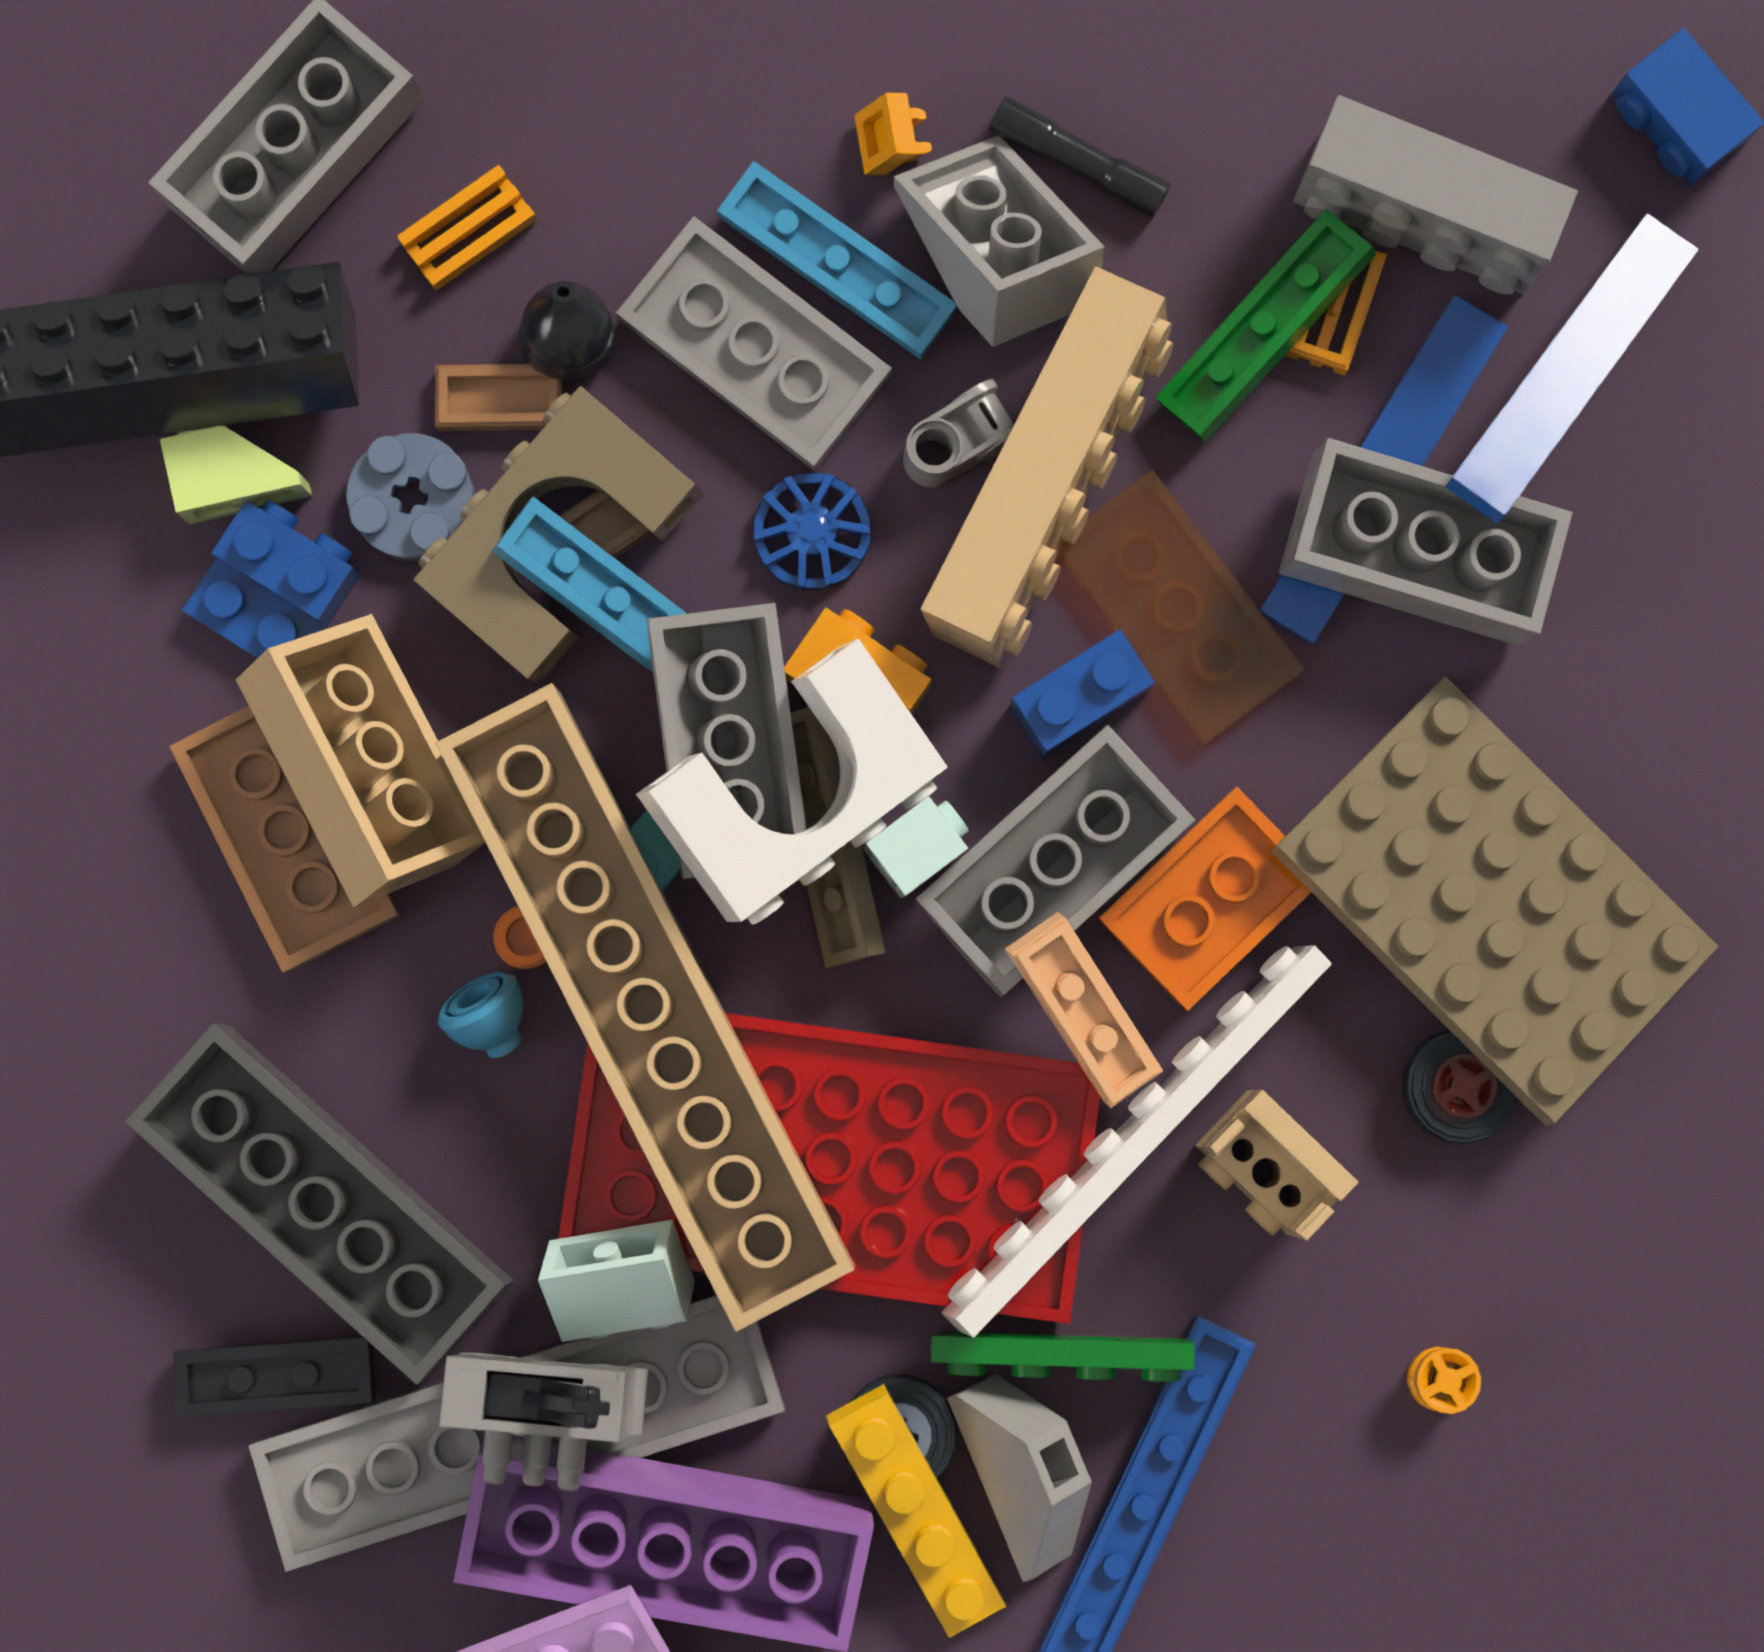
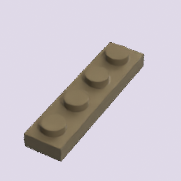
[791,707,886,968]

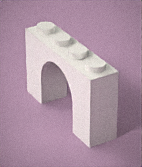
[636,638,948,925]

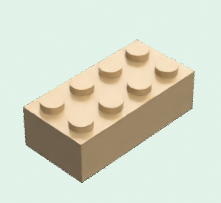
[236,614,486,908]

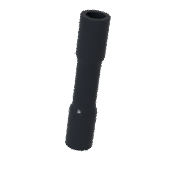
[989,96,1171,218]

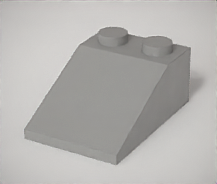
[894,135,1105,347]

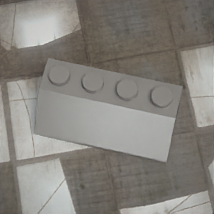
[646,603,806,879]
[916,725,1195,998]

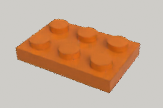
[1097,786,1311,1012]

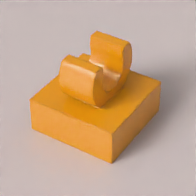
[854,93,932,175]

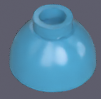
[438,972,524,1058]

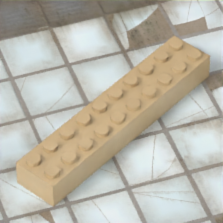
[435,683,855,1332]

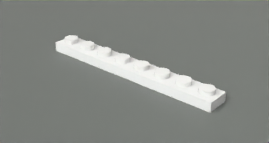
[941,945,1332,1338]

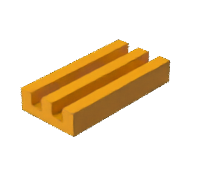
[397,165,537,291]
[1286,251,1387,376]

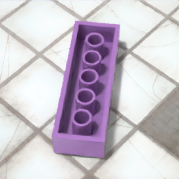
[453,1430,874,1652]

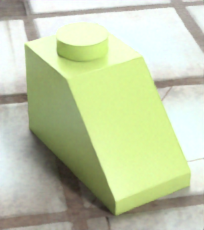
[160,425,312,524]

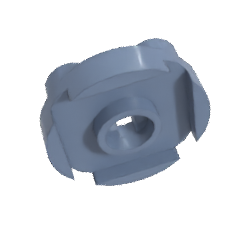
[346,433,476,562]

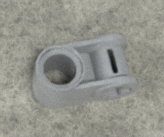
[903,379,1014,488]

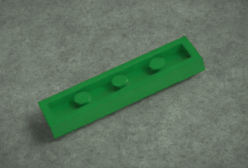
[1155,209,1376,443]
[931,1331,1195,1382]

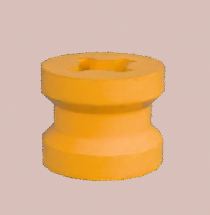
[1407,1346,1481,1414]

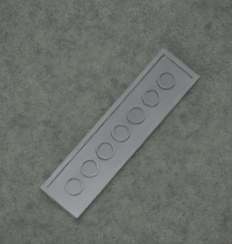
[248,1295,785,1572]

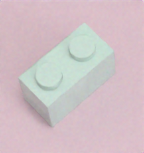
[862,796,969,899]
[538,1219,695,1342]

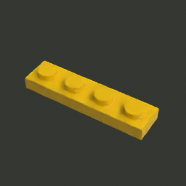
[826,1384,1006,1638]

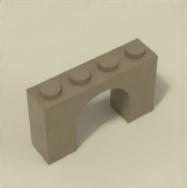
[413,386,703,685]

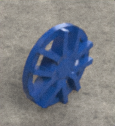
[753,472,871,590]

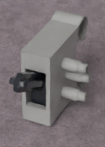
[439,1352,648,1491]

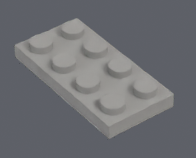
[616,216,892,471]

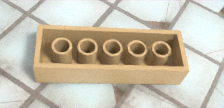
[920,266,1174,668]

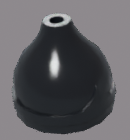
[519,281,615,381]

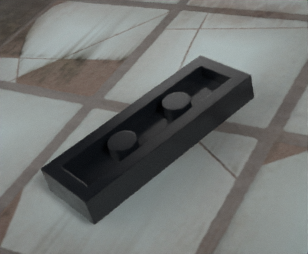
[173,1336,376,1418]

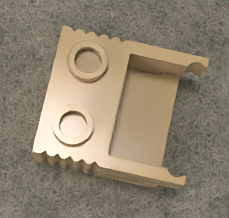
[1194,1089,1359,1241]

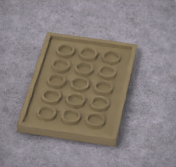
[1271,676,1719,1127]

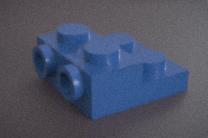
[182,499,361,658]

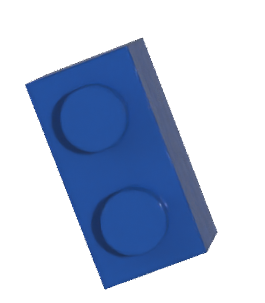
[1611,27,1764,187]
[1009,629,1155,760]

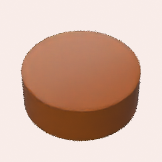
[493,906,547,970]

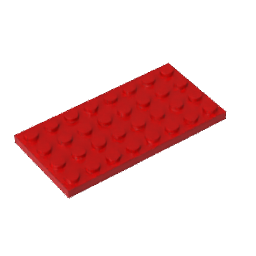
[558,1013,1100,1324]

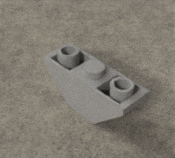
[947,1374,1092,1582]

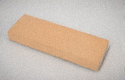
[1005,912,1163,1108]

